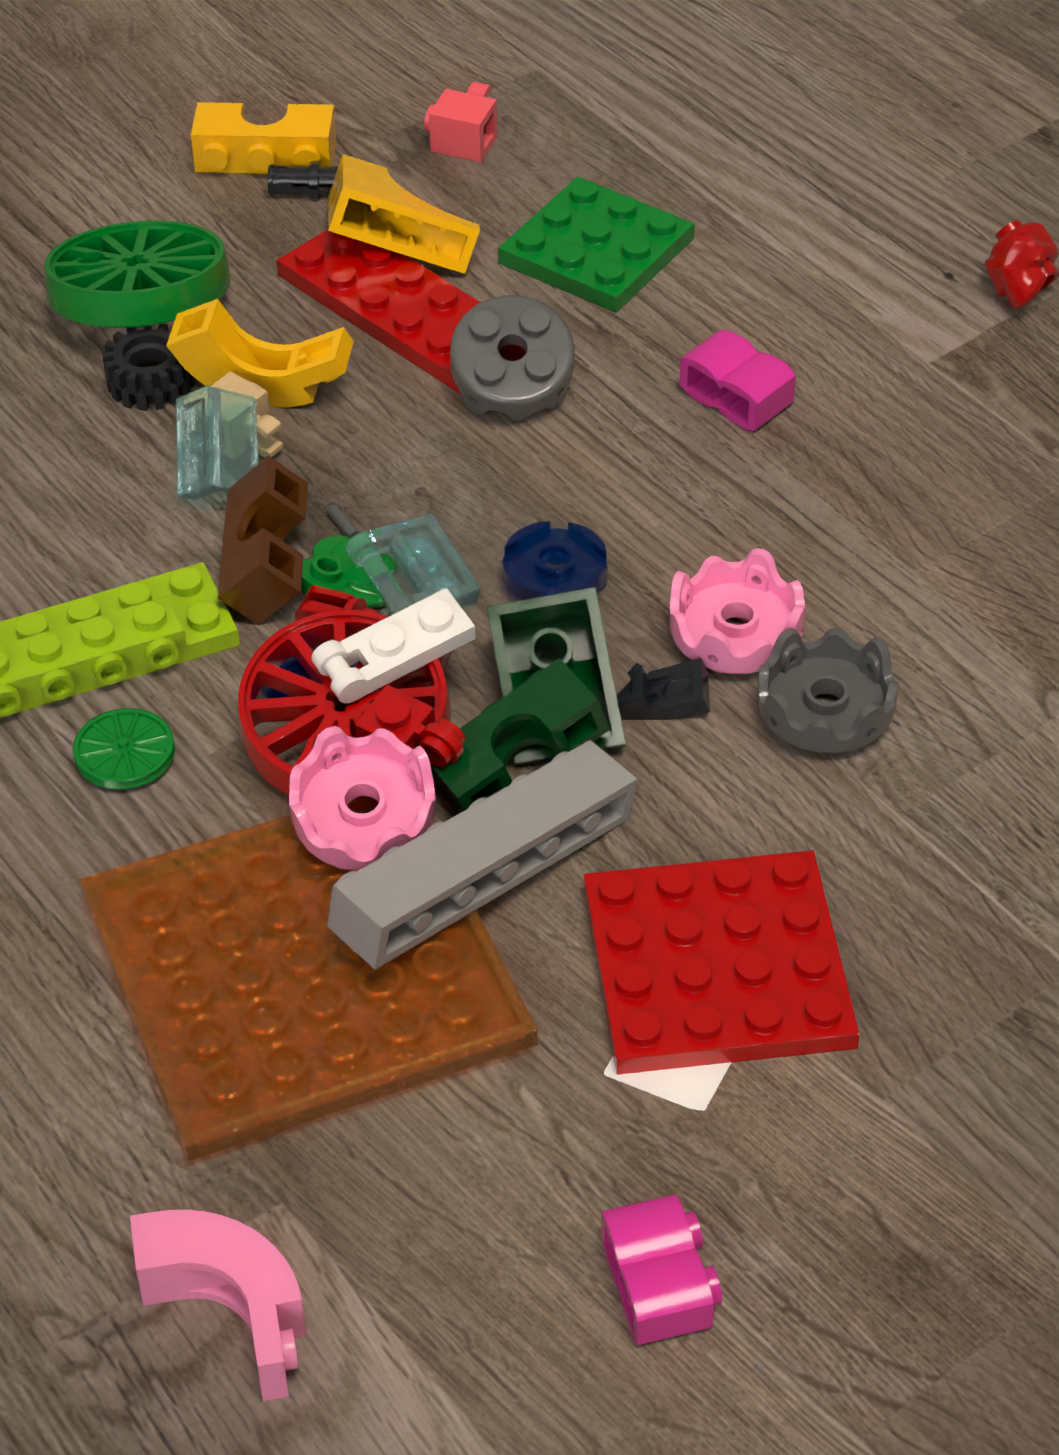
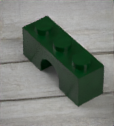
[430,658,610,813]

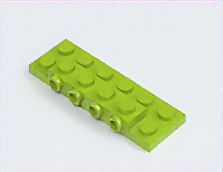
[0,562,240,718]

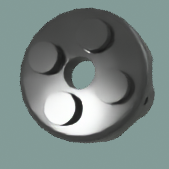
[450,295,575,421]
[758,628,899,753]

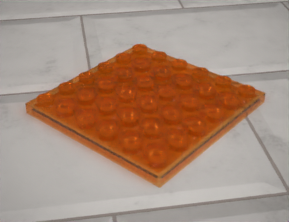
[79,796,538,1162]

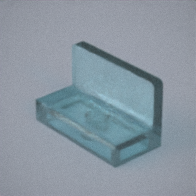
[176,385,258,500]

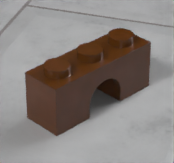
[218,456,308,625]

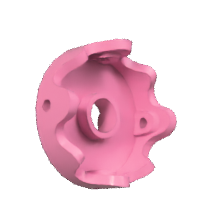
[670,548,806,674]
[289,726,436,871]

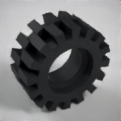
[103,324,196,411]

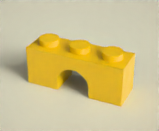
[191,102,336,174]

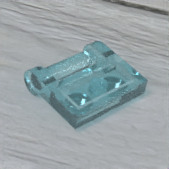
[346,514,481,617]

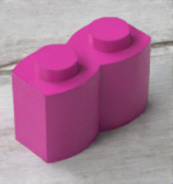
[679,329,796,431]
[601,1194,722,1345]

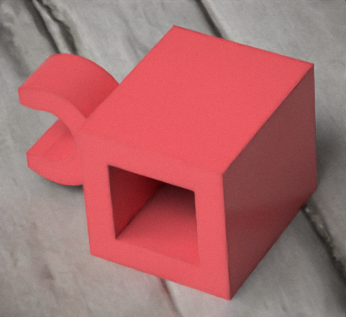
[424,82,497,162]

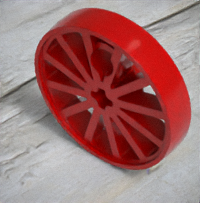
[238,610,451,807]

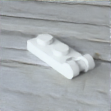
[311,588,476,703]

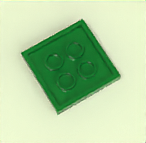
[498,176,695,313]

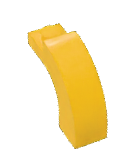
[166,299,354,408]

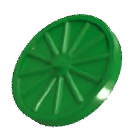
[73,708,175,790]

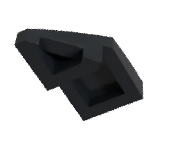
[616,658,710,720]

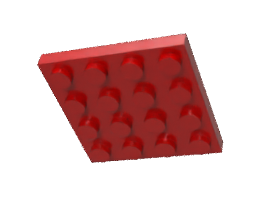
[584,850,860,1075]

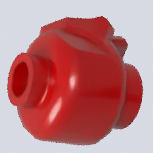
[985,220,1059,308]

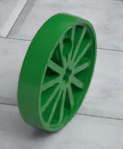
[45,220,230,328]

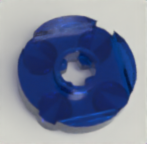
[502,521,608,600]

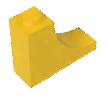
[328,154,480,274]

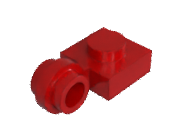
[354,684,466,767]

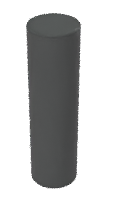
[327,504,360,542]

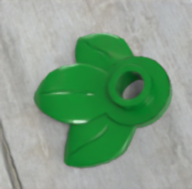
[301,535,397,608]

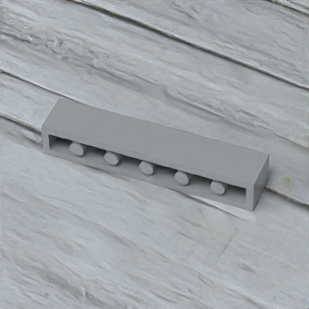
[327,740,638,969]

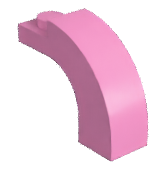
[130,1210,307,1401]

